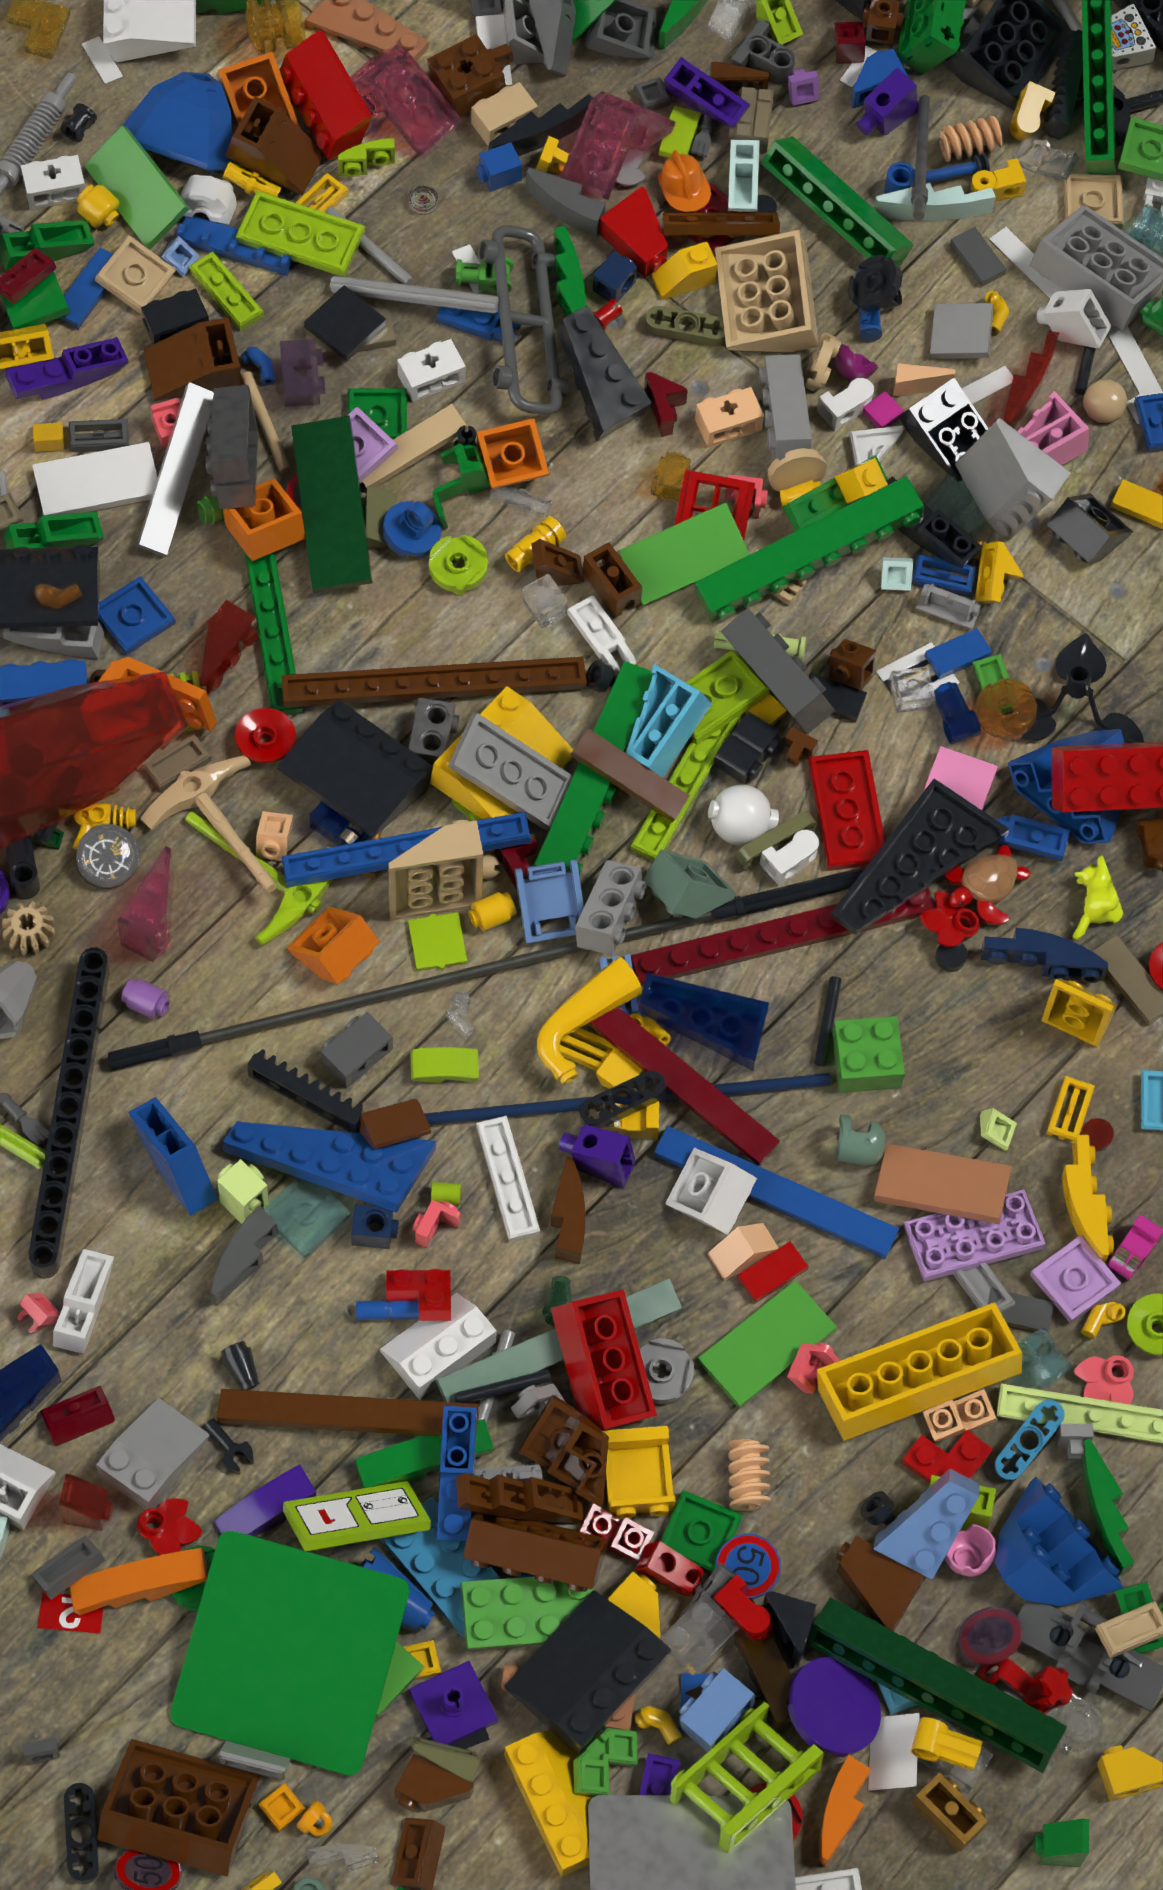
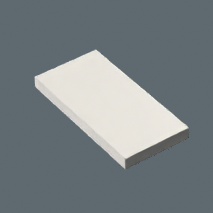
[32,442,158,516]

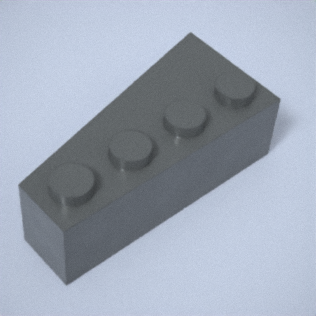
[721,608,836,734]

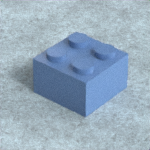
[679,1668,755,1752]

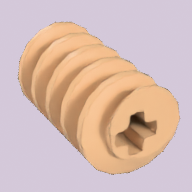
[939,116,1002,162]
[728,1439,771,1512]

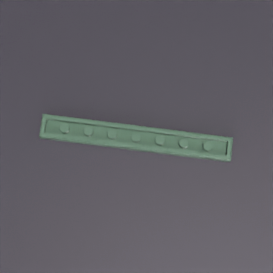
[436,1278,682,1403]

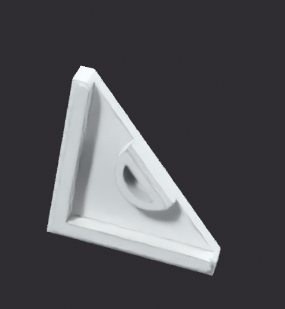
[849,425,903,466]

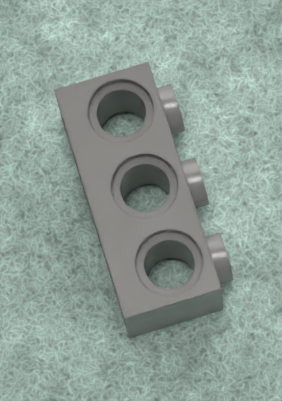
[575,860,646,955]

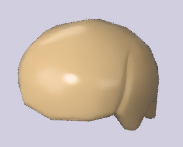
[1083,379,1127,423]

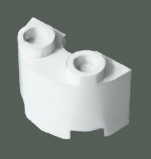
[180,175,237,224]

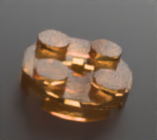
[976,678,1037,740]

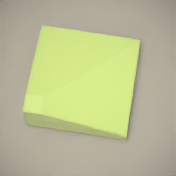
[980,1108,1017,1151]

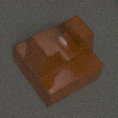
[785,727,818,767]

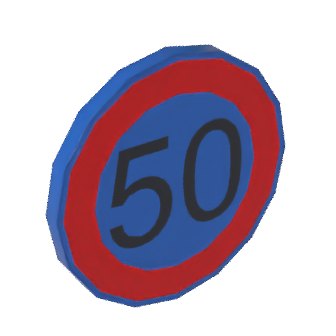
[716,1534,781,1599]

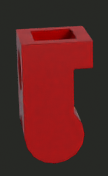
[635,1541,704,1597]
[713,1574,774,1641]

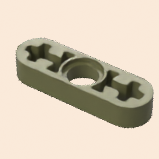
[645,306,726,347]
[735,811,817,870]

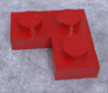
[386,1269,451,1321]
[901,1430,993,1484]

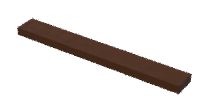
[216,1389,480,1437]

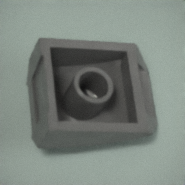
[584,0,658,58]

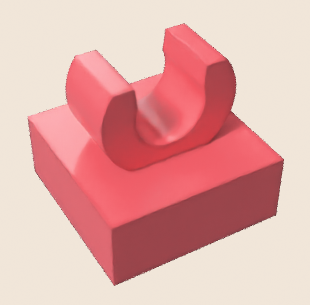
[17,1293,60,1333]

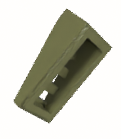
[410,1736,480,1784]

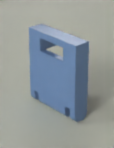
[515,859,584,943]

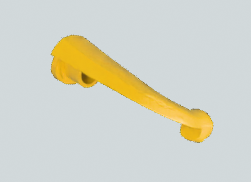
[537,956,642,1085]

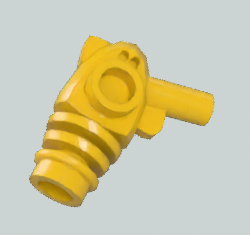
[72,801,136,850]

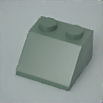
[644,849,736,919]

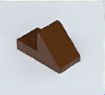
[531,539,584,588]

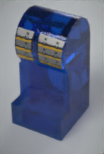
[309,801,370,846]

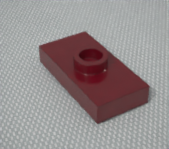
[0,248,57,304]

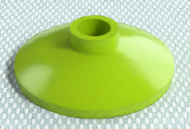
[1127,1293,1163,1356]

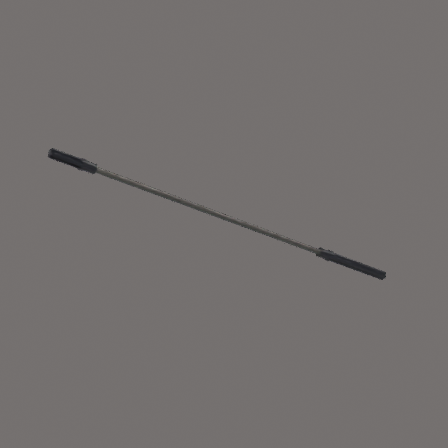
[107,866,867,1070]

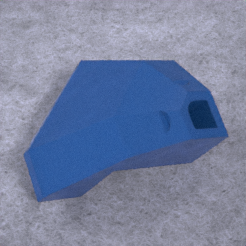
[123,72,233,173]
[1008,729,1124,844]
[995,1477,1123,1606]

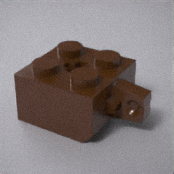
[427,33,514,119]

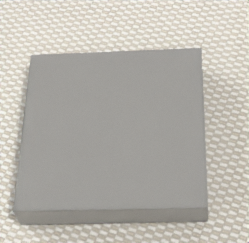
[930,303,994,359]

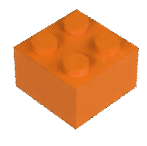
[223,478,305,561]

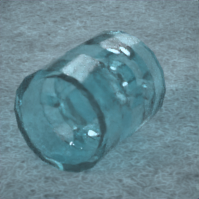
[1129,204,1163,255]
[1018,1328,1072,1390]

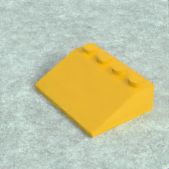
[430,686,573,820]

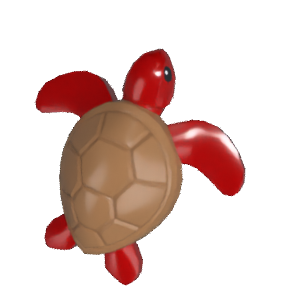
[945,845,1031,926]

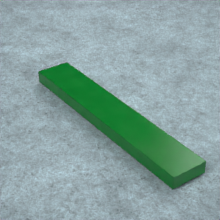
[245,552,302,716]

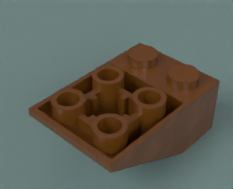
[225,96,324,196]
[143,317,242,401]

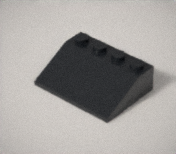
[943,0,1071,111]
[0,545,101,629]
[277,700,433,838]
[504,1590,671,1755]

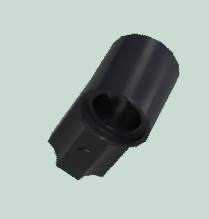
[4,833,40,899]

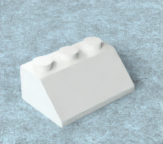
[380,1293,497,1400]

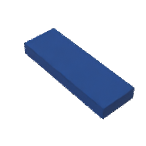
[57,247,113,330]

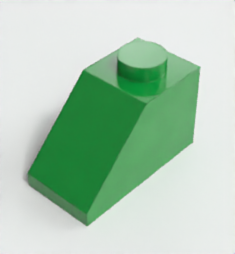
[1034,1819,1089,1867]

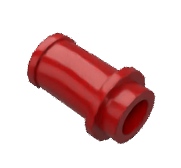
[592,299,623,331]

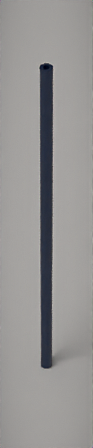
[424,1073,831,1125]

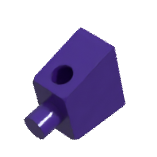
[856,67,918,136]
[559,1125,636,1189]

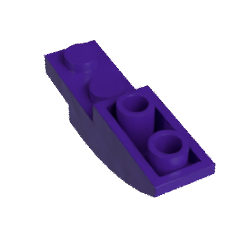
[5,337,128,400]

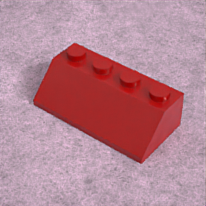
[279,30,372,160]
[551,1289,657,1430]

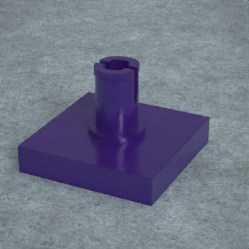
[409,1661,498,1745]

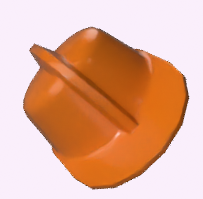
[658,150,711,213]

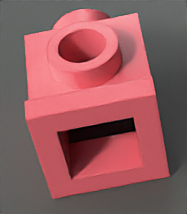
[150,397,180,450]

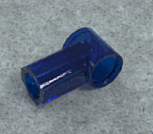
[932,682,981,745]

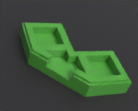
[573,1728,638,1796]

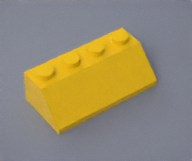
[504,1730,595,1878]

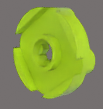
[429,535,488,595]

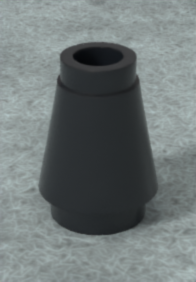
[221,1341,260,1390]

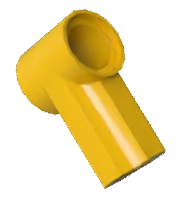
[910,1717,982,1771]

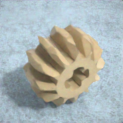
[2,901,55,955]

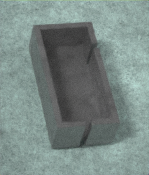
[206,385,258,509]

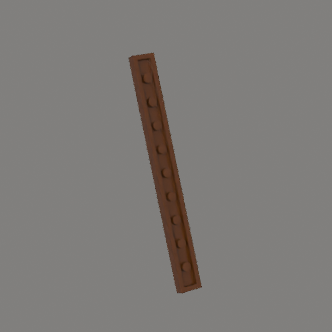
[281,656,587,708]

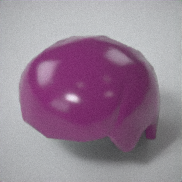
[832,344,879,381]

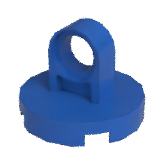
[382,501,442,558]

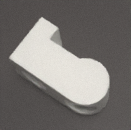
[817,378,874,431]
[759,830,819,886]

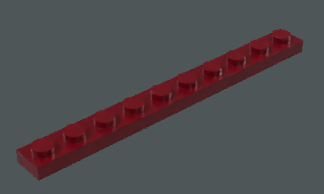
[631,887,936,987]

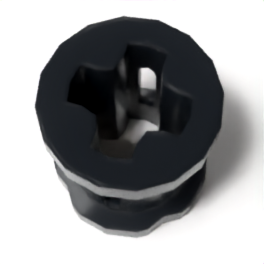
[61,103,97,142]

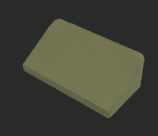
[366,486,397,548]

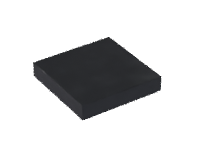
[304,285,387,361]

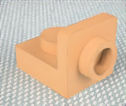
[256,811,293,861]

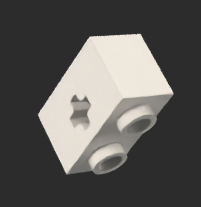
[21,155,85,210]
[397,339,466,403]

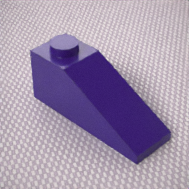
[664,57,750,128]

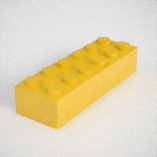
[817,1302,1023,1441]

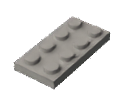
[448,713,573,830]

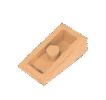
[893,363,956,396]

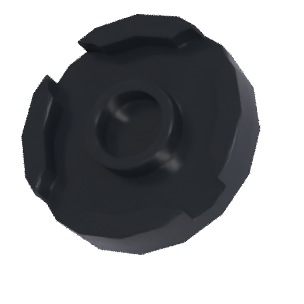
[848,255,903,312]

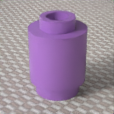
[121,979,170,1020]

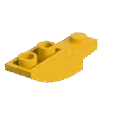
[1061,1135,1114,1263]

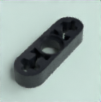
[579,1071,666,1129]
[64,1783,99,1884]

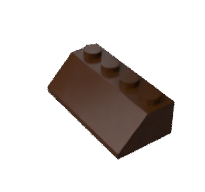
[463,1512,609,1592]

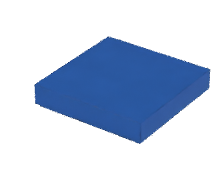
[98,576,176,655]

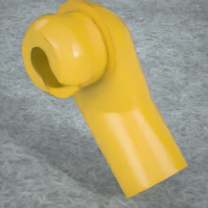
[1081,1302,1126,1339]
[635,1706,683,1746]

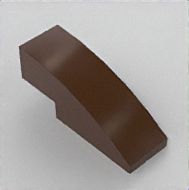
[551,1157,586,1264]

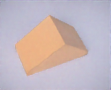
[708,1223,779,1281]

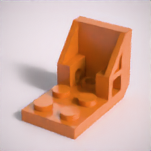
[80,657,217,745]

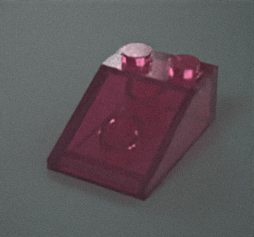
[117,846,174,962]

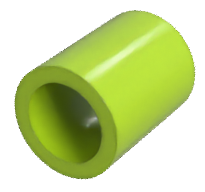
[431,1182,461,1206]

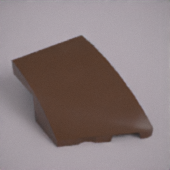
[519,1394,609,1507]

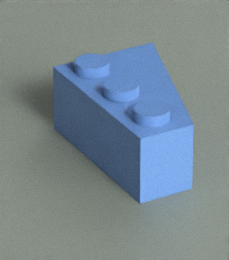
[874,1469,979,1579]

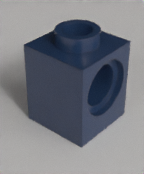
[592,251,637,305]
[351,1204,399,1249]

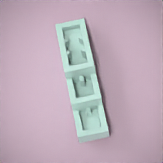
[874,183,996,221]

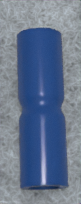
[356,1300,419,1320]

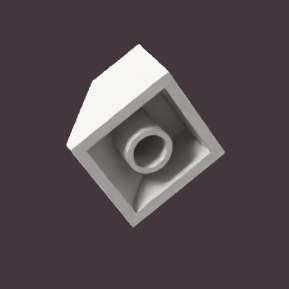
[665,1148,757,1235]

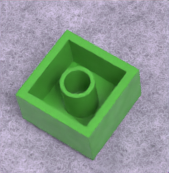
[832,1016,905,1093]

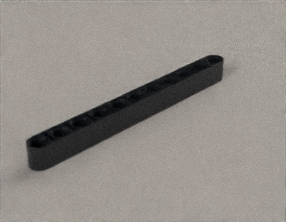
[29,947,110,1279]

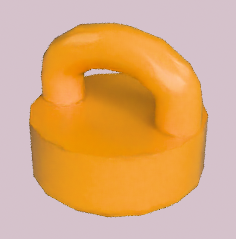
[296,1800,332,1837]

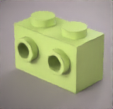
[217,1159,269,1224]

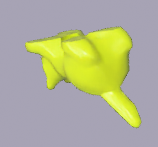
[1072,855,1123,941]

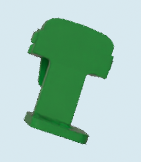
[433,444,489,529]

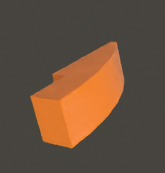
[819,1755,872,1867]

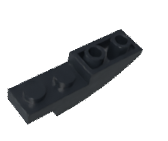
[886,476,982,568]

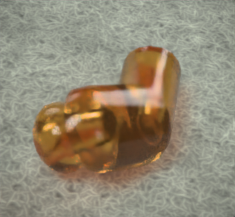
[34,583,82,609]

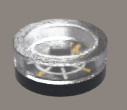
[75,824,139,889]

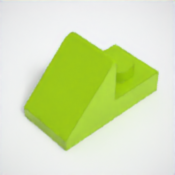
[756,0,803,45]

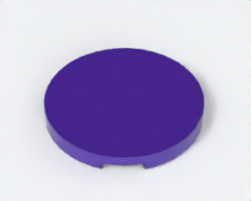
[787,1657,881,1757]

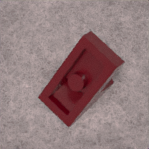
[834,21,866,64]
[644,372,688,437]
[493,838,537,891]

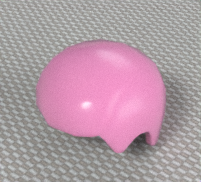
[945,1524,996,1577]

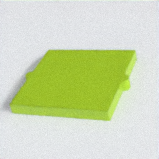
[408,912,467,971]

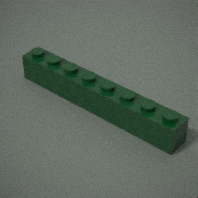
[806,1597,1067,1773]

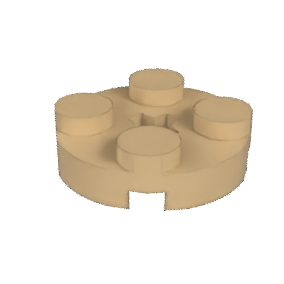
[803,332,841,391]

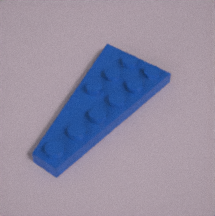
[223,1121,436,1213]

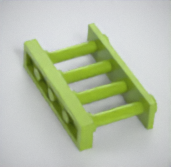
[670,1701,824,1853]

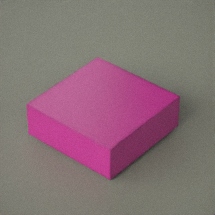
[863,391,904,428]

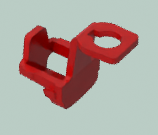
[976,1658,1073,1715]

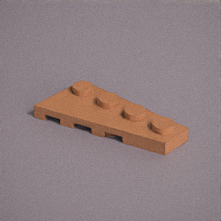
[305,0,429,67]

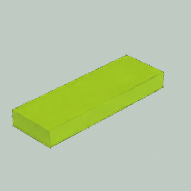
[189,252,264,332]

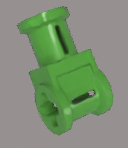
[455,257,514,294]

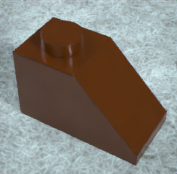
[395,1754,474,1812]

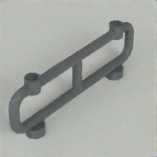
[478,225,569,415]

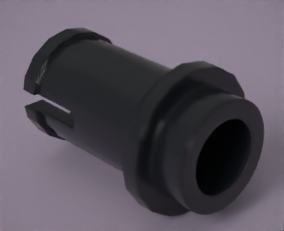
[453,425,477,448]

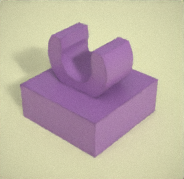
[788,69,819,106]

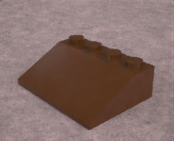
[97,1739,260,1877]

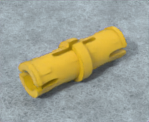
[222,161,282,197]

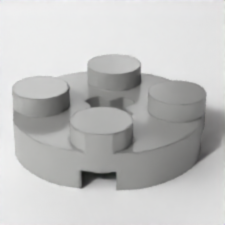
[639,1338,694,1404]

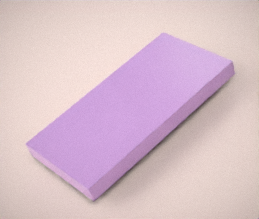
[903,1189,1046,1282]

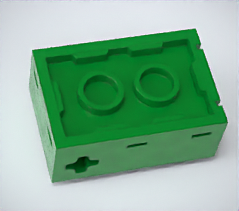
[897,0,968,75]

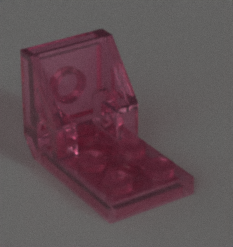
[350,45,462,157]
[560,91,676,200]

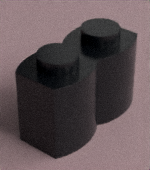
[714,712,780,785]

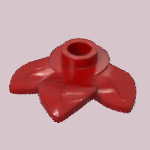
[919,891,979,947]
[137,1498,202,1555]

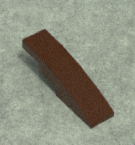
[456,1473,584,1523]

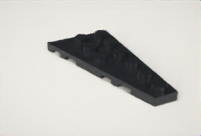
[830,778,1010,935]

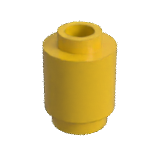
[468,892,517,932]

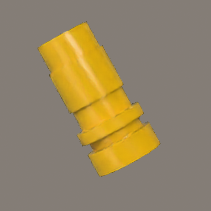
[505,516,567,572]

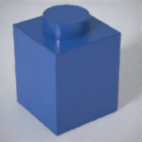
[476,142,523,192]

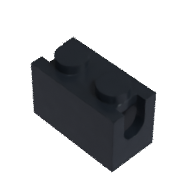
[141,288,209,344]

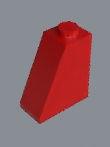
[599,186,668,278]

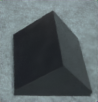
[762,1591,817,1669]

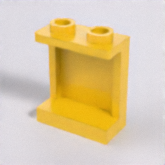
[603,1426,676,1519]

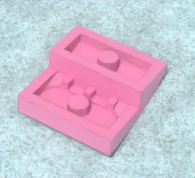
[923,746,998,810]

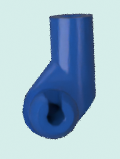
[241,346,276,385]

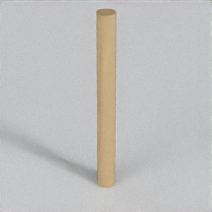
[241,371,291,474]

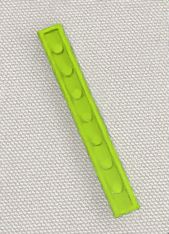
[631,656,762,861]

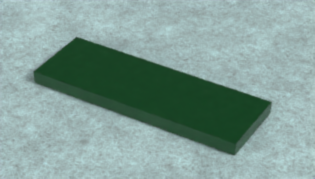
[291,415,373,593]

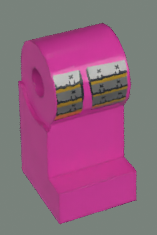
[1107,1214,1163,1281]

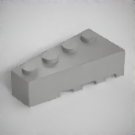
[759,355,812,463]

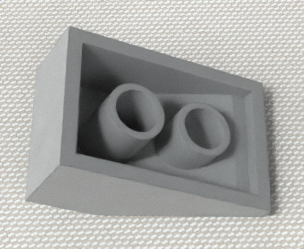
[96,1398,211,1510]

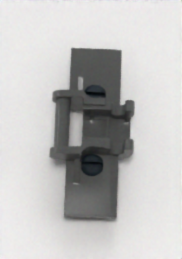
[1010,1600,1163,1712]

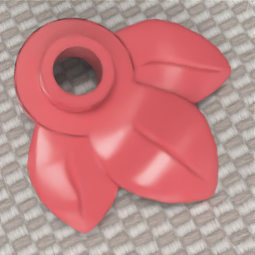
[1074,1355,1134,1404]

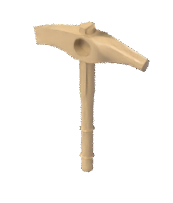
[140,755,277,893]

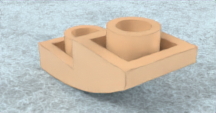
[922,1389,998,1442]

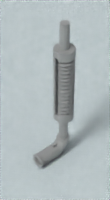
[0,72,77,235]

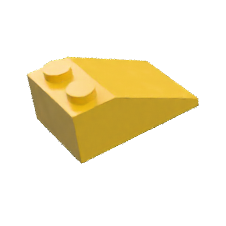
[1041,978,1117,1047]

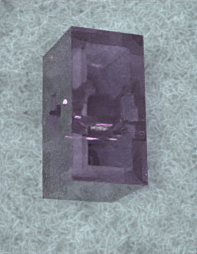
[280,339,326,407]

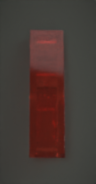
[1003,330,1059,429]

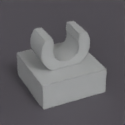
[1056,1424,1094,1460]

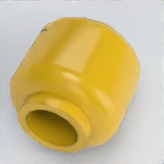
[76,184,120,228]

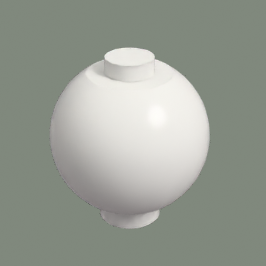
[708,785,779,846]

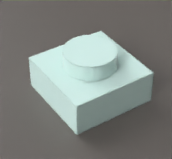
[880,557,913,591]

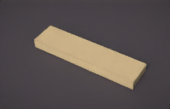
[362,404,468,489]

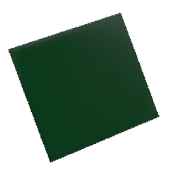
[32,828,64,850]

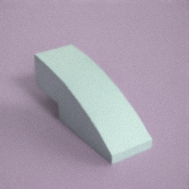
[728,140,759,212]

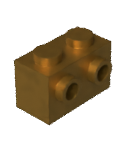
[912,1772,988,1852]

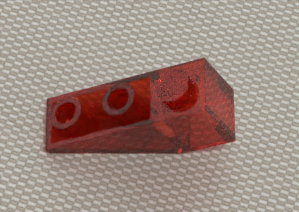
[200,600,258,695]

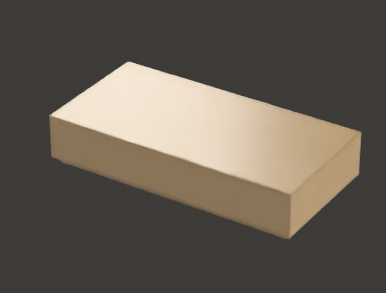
[1095,1601,1163,1658]

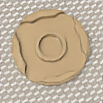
[767,448,827,492]

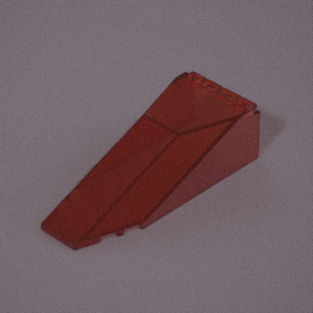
[0,672,189,849]

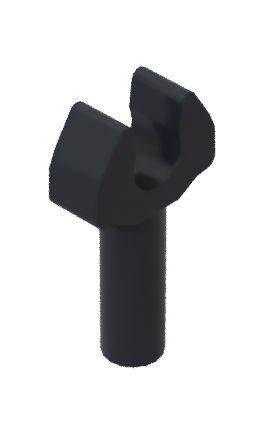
[204,1418,254,1475]

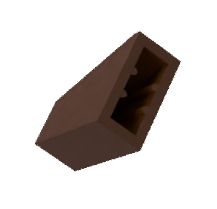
[836,1536,925,1632]

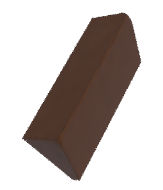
[360,1099,431,1149]
[391,1818,445,1890]

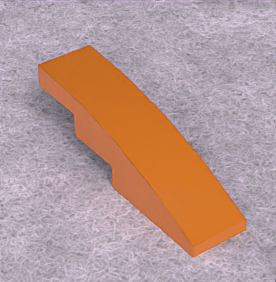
[70,1548,208,1615]

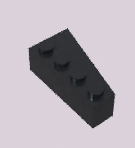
[557,305,652,442]

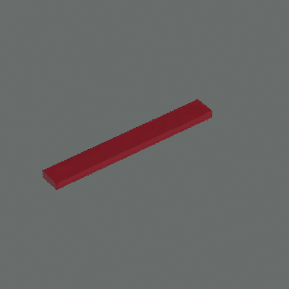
[587,981,780,1166]

